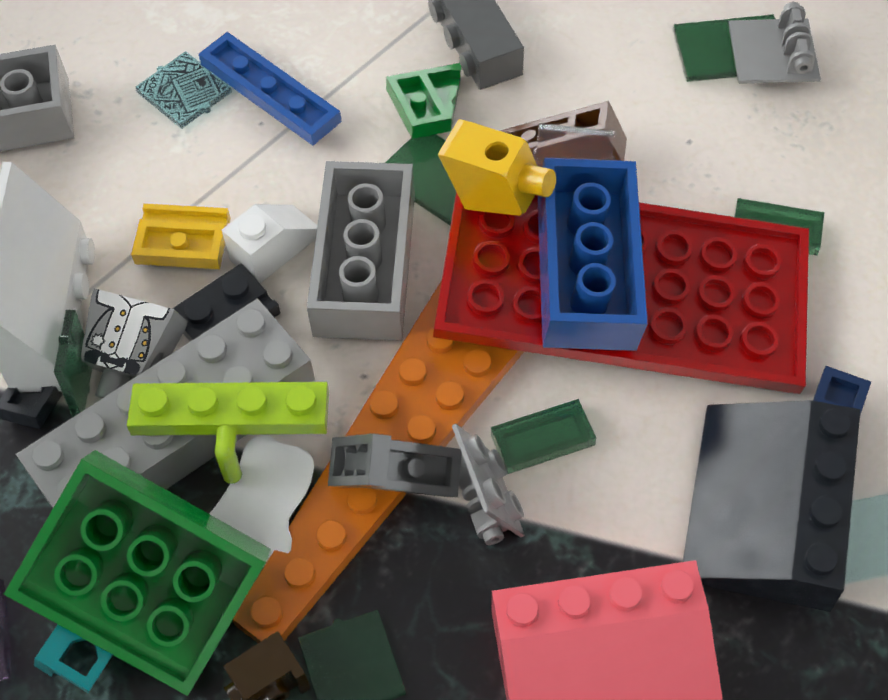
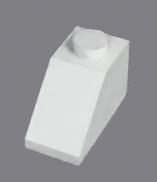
[222,204,318,283]

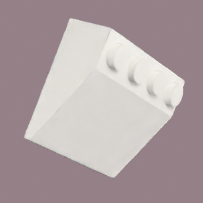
[0,162,95,393]

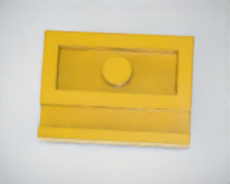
[131,203,231,269]

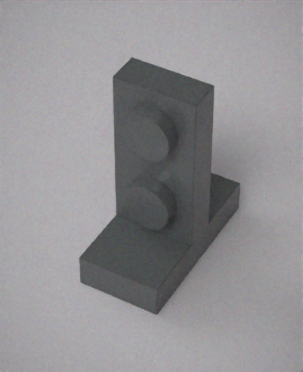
[328,433,462,497]

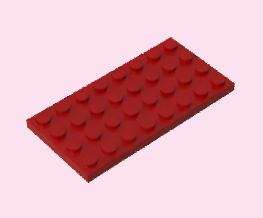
[433,192,809,394]

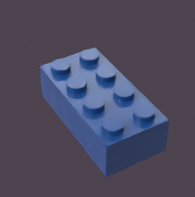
[538,158,648,351]

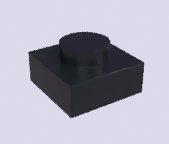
[0,386,63,429]

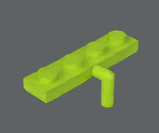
[127,382,329,484]

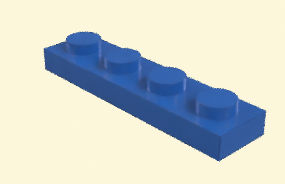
[198,32,342,146]

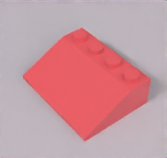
[492,560,723,700]

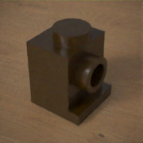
[223,631,311,700]

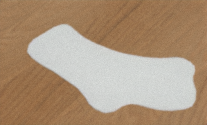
[210,434,314,567]

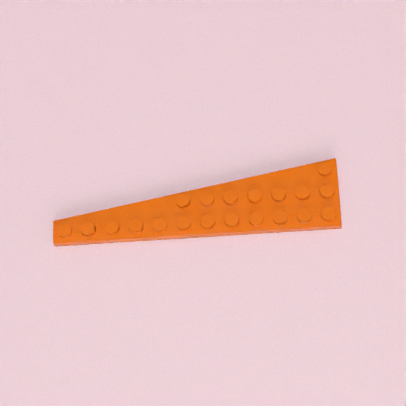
[233,280,524,643]

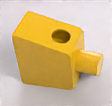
[438,119,556,216]

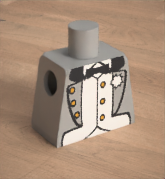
[81,288,188,399]

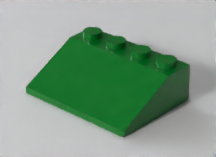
[4,450,271,696]

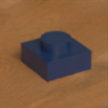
[813,366,872,415]

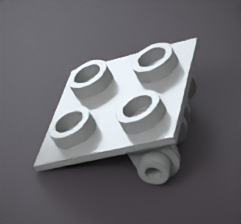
[728,2,821,84]
[452,424,525,545]

